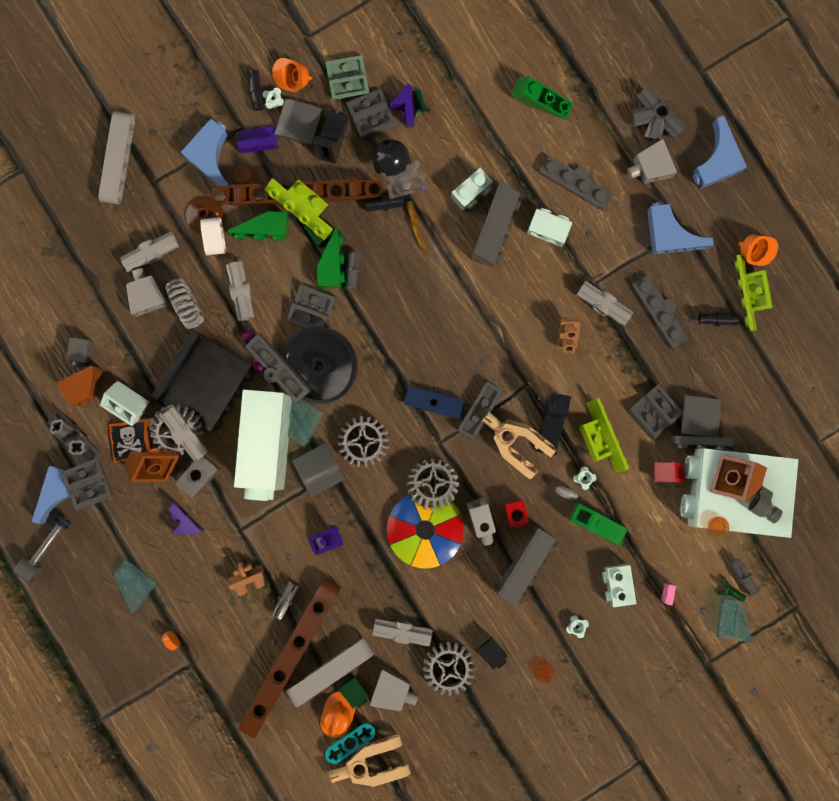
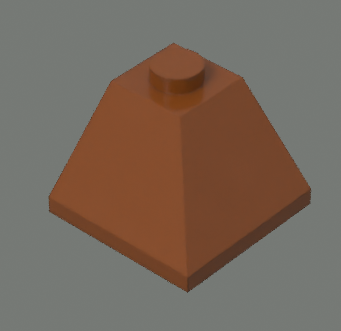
[56,366,104,407]
[124,451,179,482]
[710,454,767,502]

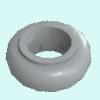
[555,486,578,501]

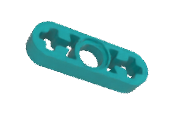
[325,722,375,764]

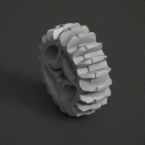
[166,278,204,329]
[149,404,203,455]
[337,416,389,468]
[407,459,459,511]
[423,642,475,696]

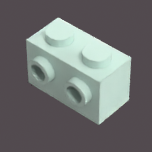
[451,168,493,212]
[527,208,572,247]
[100,381,149,426]
[602,564,636,607]

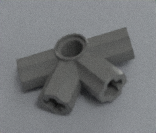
[631,85,686,142]
[47,411,101,462]

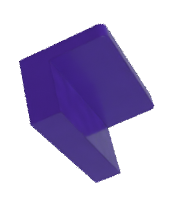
[237,126,278,154]

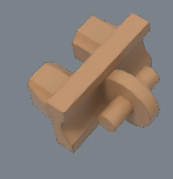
[558,318,581,353]
[229,562,265,596]

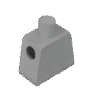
[627,139,677,183]
[126,268,170,317]
[466,497,496,545]
[370,667,418,711]

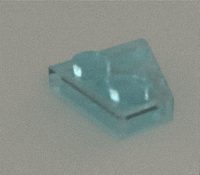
[288,398,325,447]
[114,559,157,613]
[716,598,754,643]

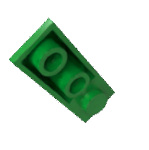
[511,76,573,120]
[228,211,289,241]
[317,228,345,289]
[568,503,628,546]

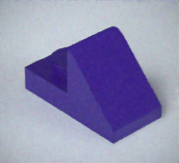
[390,84,414,128]
[169,503,204,534]
[309,526,344,555]

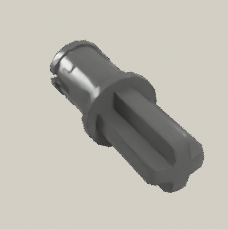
[345,251,360,290]
[731,559,760,597]
[272,581,299,620]

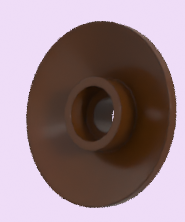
[186,197,224,234]

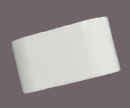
[200,217,226,256]

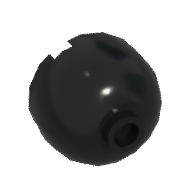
[372,139,411,176]

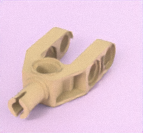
[482,411,557,479]
[329,734,411,787]

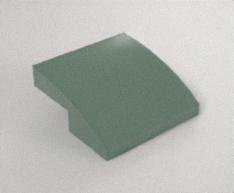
[325,55,369,100]

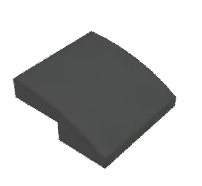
[346,89,396,140]
[275,99,324,146]
[287,283,337,329]
[627,384,683,439]
[681,395,721,438]
[292,443,345,497]
[61,458,114,511]

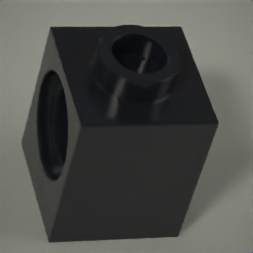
[477,636,508,670]

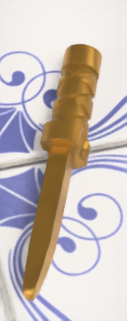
[405,201,428,253]

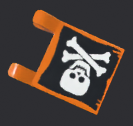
[109,418,165,462]

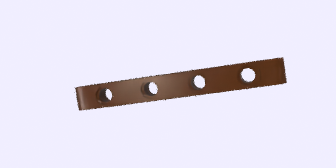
[211,179,383,206]
[238,578,341,739]

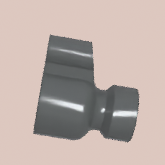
[748,486,783,524]

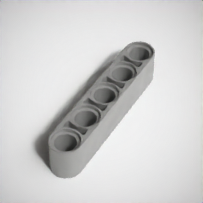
[99,111,135,205]
[285,637,375,708]

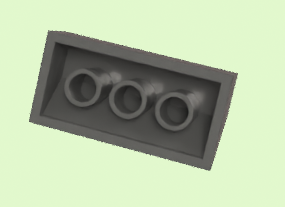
[471,181,522,268]
[494,526,557,606]

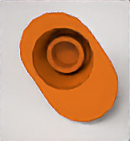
[272,58,312,92]
[738,234,778,266]
[320,691,355,738]

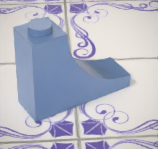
[693,115,747,189]
[181,119,230,186]
[647,202,713,255]
[32,466,71,524]

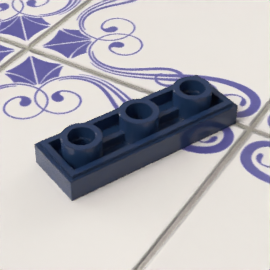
[404,386,464,419]

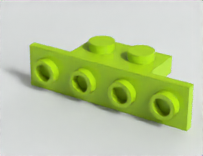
[264,178,333,240]
[735,255,773,331]
[579,398,629,474]

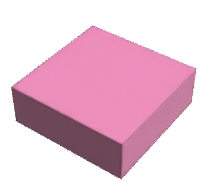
[661,583,676,605]

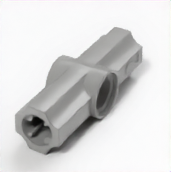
[120,232,179,273]
[226,262,255,321]
[576,281,633,326]
[159,404,208,461]
[372,618,433,647]

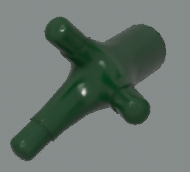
[414,90,431,117]
[717,576,746,602]

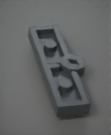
[539,156,613,211]
[631,275,689,349]
[245,333,312,403]

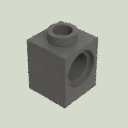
[66,337,94,367]

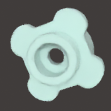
[263,88,284,109]
[573,467,596,490]
[566,615,589,638]

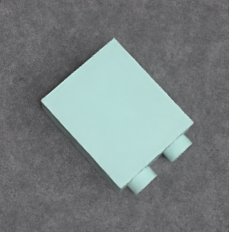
[234,390,292,501]
[680,449,798,538]

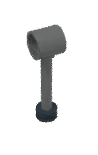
[13,515,71,584]

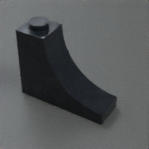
[313,111,349,164]
[537,393,571,455]

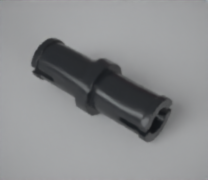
[247,70,265,111]
[365,195,404,212]
[698,311,739,327]

